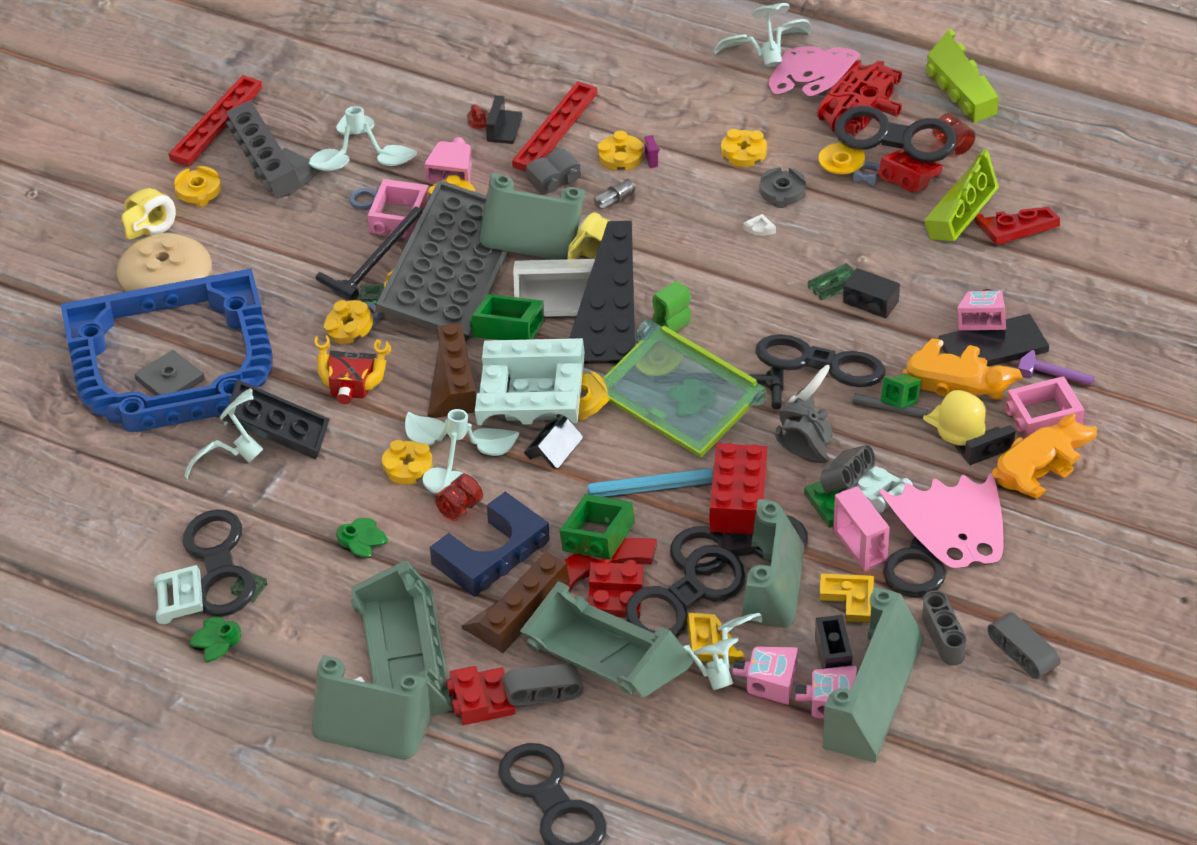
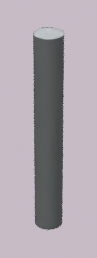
[852,393,928,418]

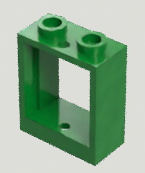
[470,294,544,340]
[559,494,635,560]

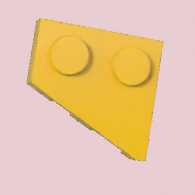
[687,613,744,663]

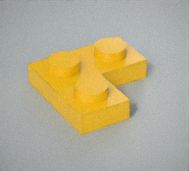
[820,574,874,623]

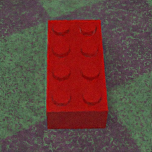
[709,443,768,534]

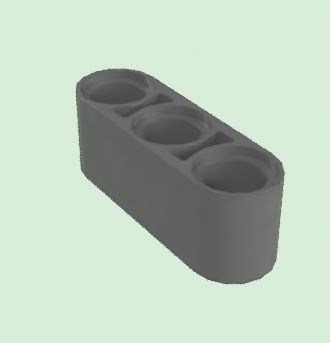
[820,445,875,493]
[922,591,967,666]
[987,612,1060,679]
[501,664,584,706]

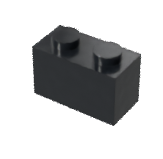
[843,268,900,318]
[815,615,853,669]

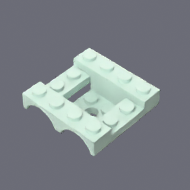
[475,338,585,425]

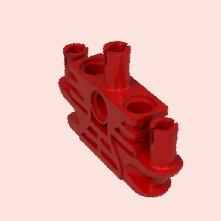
[817,60,903,136]

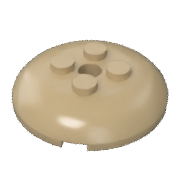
[116,233,212,292]

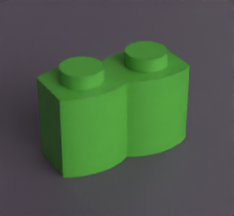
[652,281,691,332]

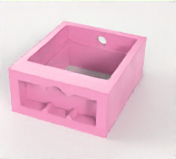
[368,179,429,239]
[1005,376,1084,438]
[833,486,889,572]

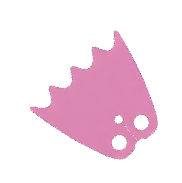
[879,473,1004,568]

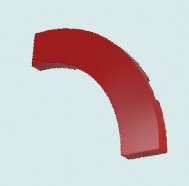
[564,538,657,592]

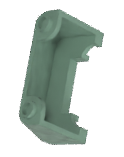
[479,173,585,260]
[742,499,804,627]
[312,655,431,759]

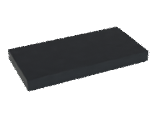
[939,314,1049,367]
[222,379,330,460]

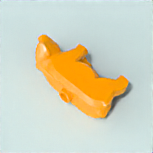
[902,338,1022,401]
[992,413,1097,499]

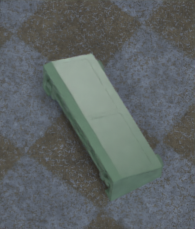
[351,560,453,716]
[520,581,694,698]
[823,587,924,763]

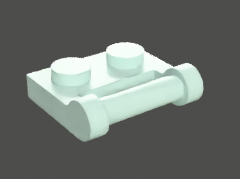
[846,466,913,513]
[154,565,203,624]

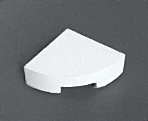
[743,214,776,236]

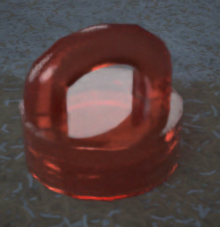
[467,104,489,129]

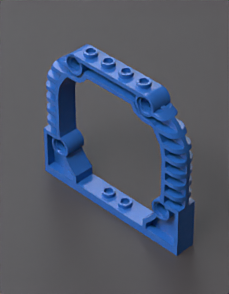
[60,268,273,432]

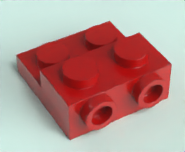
[877,149,943,193]
[588,559,644,618]
[446,666,516,726]

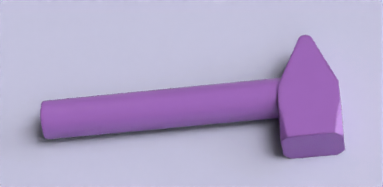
[1017,350,1095,386]

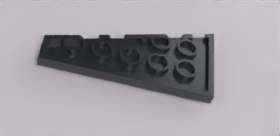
[569,221,635,364]

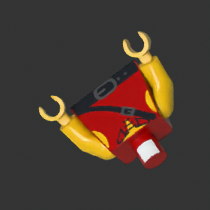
[314,335,391,405]

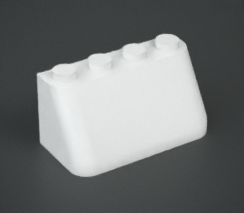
[513,259,595,317]

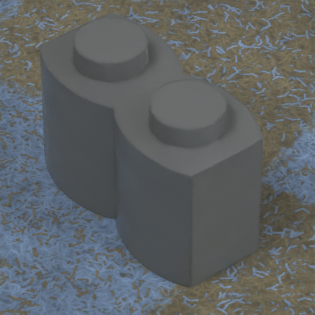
[526,148,581,194]

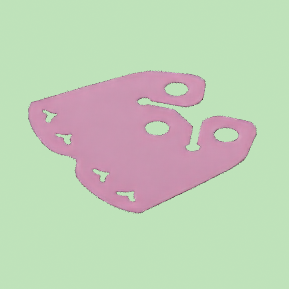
[768,46,860,96]

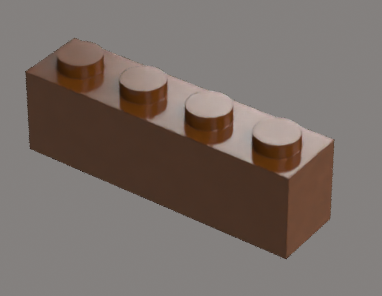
[427,323,476,418]
[462,551,570,653]

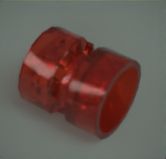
[932,113,976,155]
[434,473,483,521]

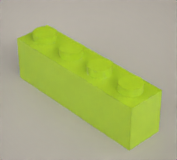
[925,29,999,123]
[924,149,999,242]

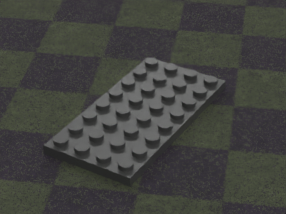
[375,180,509,342]

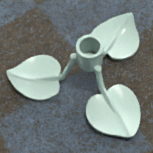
[714,3,811,67]
[308,106,417,171]
[185,388,263,479]
[405,409,519,496]
[683,613,762,690]

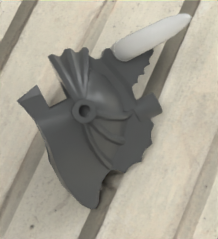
[775,365,833,463]

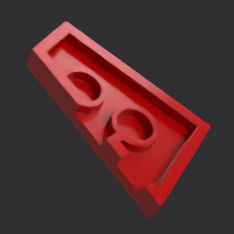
[974,207,1060,245]

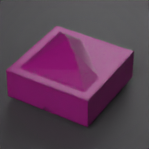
[644,135,660,168]

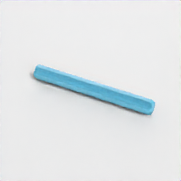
[587,468,713,497]

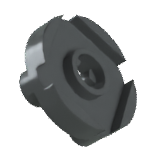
[759,167,806,208]

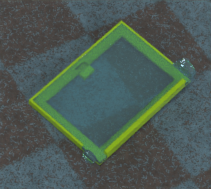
[603,319,766,458]

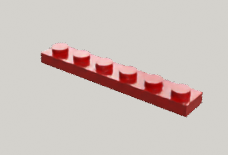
[169,75,262,167]
[512,81,597,172]

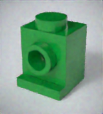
[880,373,922,409]

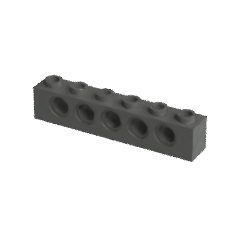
[226,100,302,199]

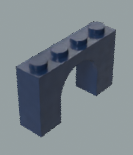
[430,491,550,597]

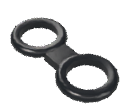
[835,106,957,163]
[755,334,885,388]
[183,509,255,617]
[670,515,808,575]
[883,533,962,597]
[625,545,746,638]
[498,743,607,845]

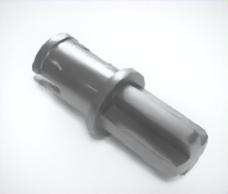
[594,179,636,210]

